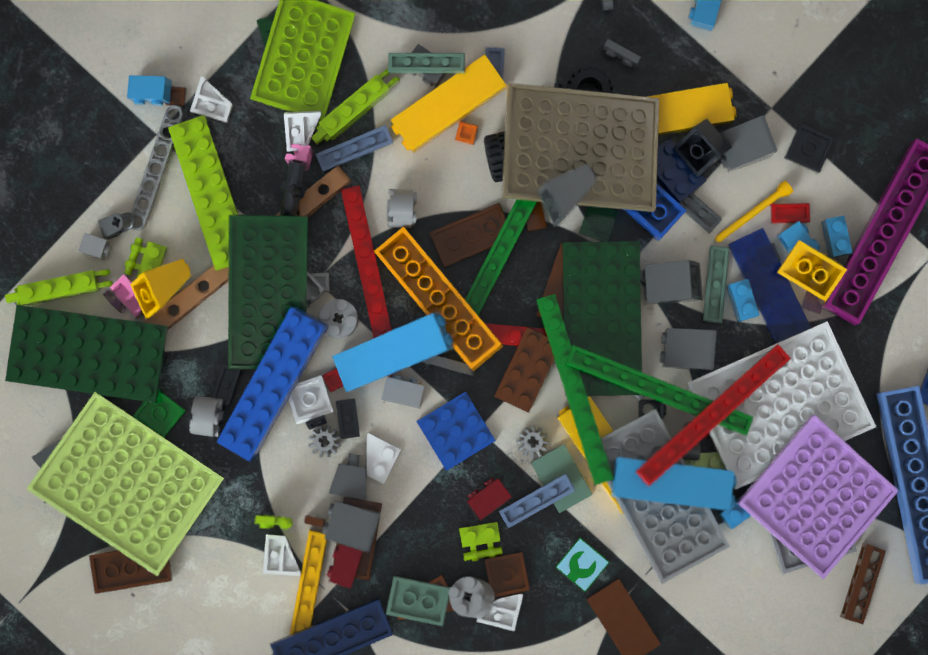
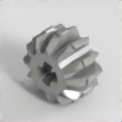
[308,426,341,458]
[516,426,549,458]

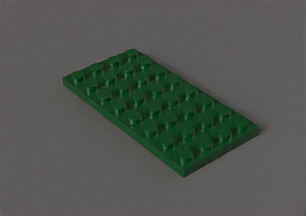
[228,215,308,370]
[562,241,642,396]
[5,305,168,403]

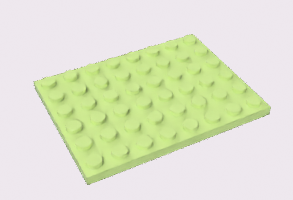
[27,392,224,576]

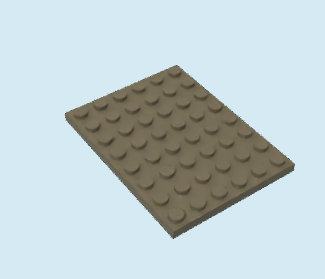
[502,83,659,212]

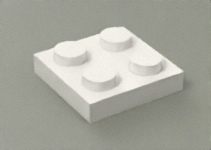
[289,375,334,424]

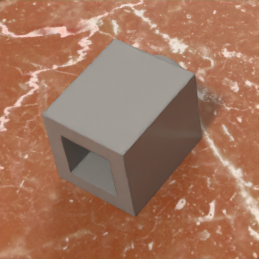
[79,233,111,260]

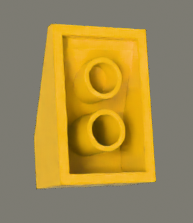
[777,240,847,302]

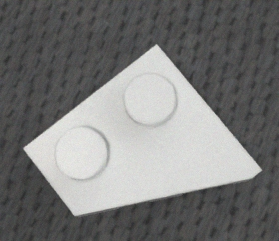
[263,534,301,576]
[477,594,523,631]

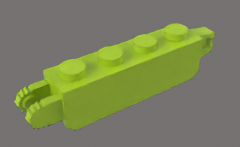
[311,68,400,144]
[5,269,113,306]

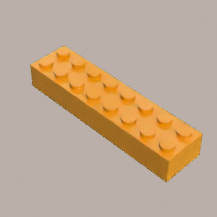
[374,227,503,371]

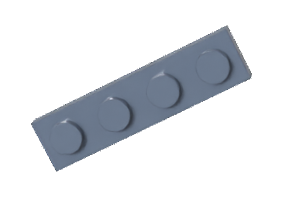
[316,125,393,173]
[499,473,576,528]

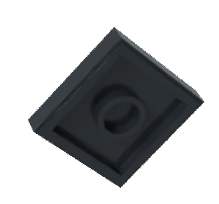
[784,123,835,173]

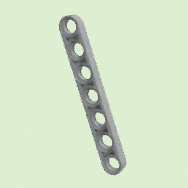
[131,105,184,231]

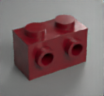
[467,477,512,520]
[327,544,363,589]

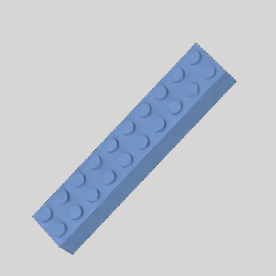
[876,386,928,585]

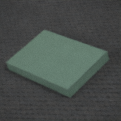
[531,444,593,513]
[386,576,451,626]

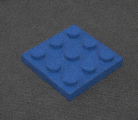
[416,392,495,471]

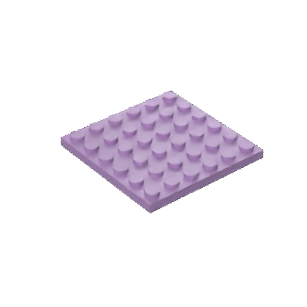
[737,414,899,579]

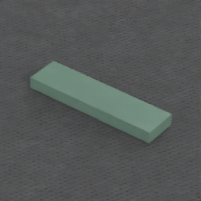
[388,53,465,73]
[702,246,730,324]

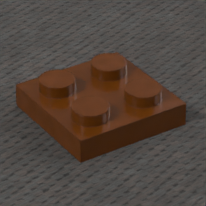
[484,552,530,597]

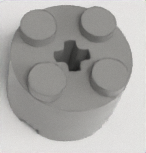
[387,189,417,228]
[319,299,359,339]
[190,396,224,437]
[449,577,495,618]

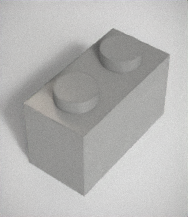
[381,374,425,409]

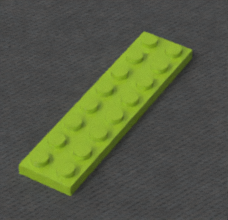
[168,115,238,271]

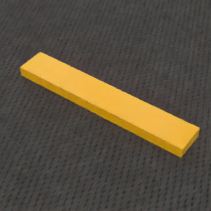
[289,530,327,635]

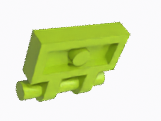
[124,237,167,278]
[255,514,293,529]
[459,522,503,561]

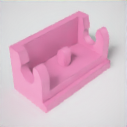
[285,144,313,170]
[110,274,143,318]

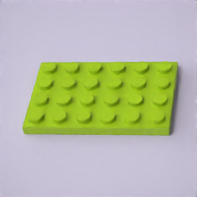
[250,0,356,121]

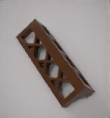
[840,543,886,624]

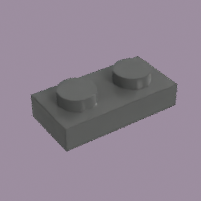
[603,39,641,68]

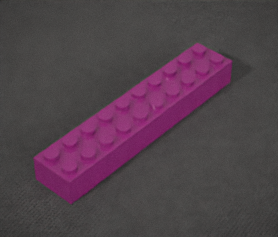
[821,138,928,326]

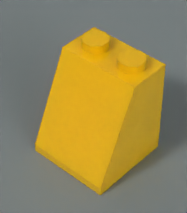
[130,258,191,319]

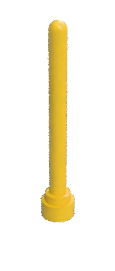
[715,180,794,242]

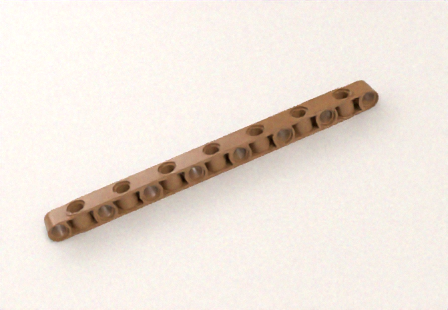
[143,166,351,330]

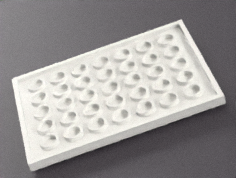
[687,321,876,489]

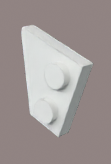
[190,77,233,123]
[284,111,321,151]
[367,433,401,484]

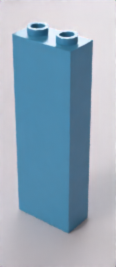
[332,312,454,392]
[611,457,737,510]

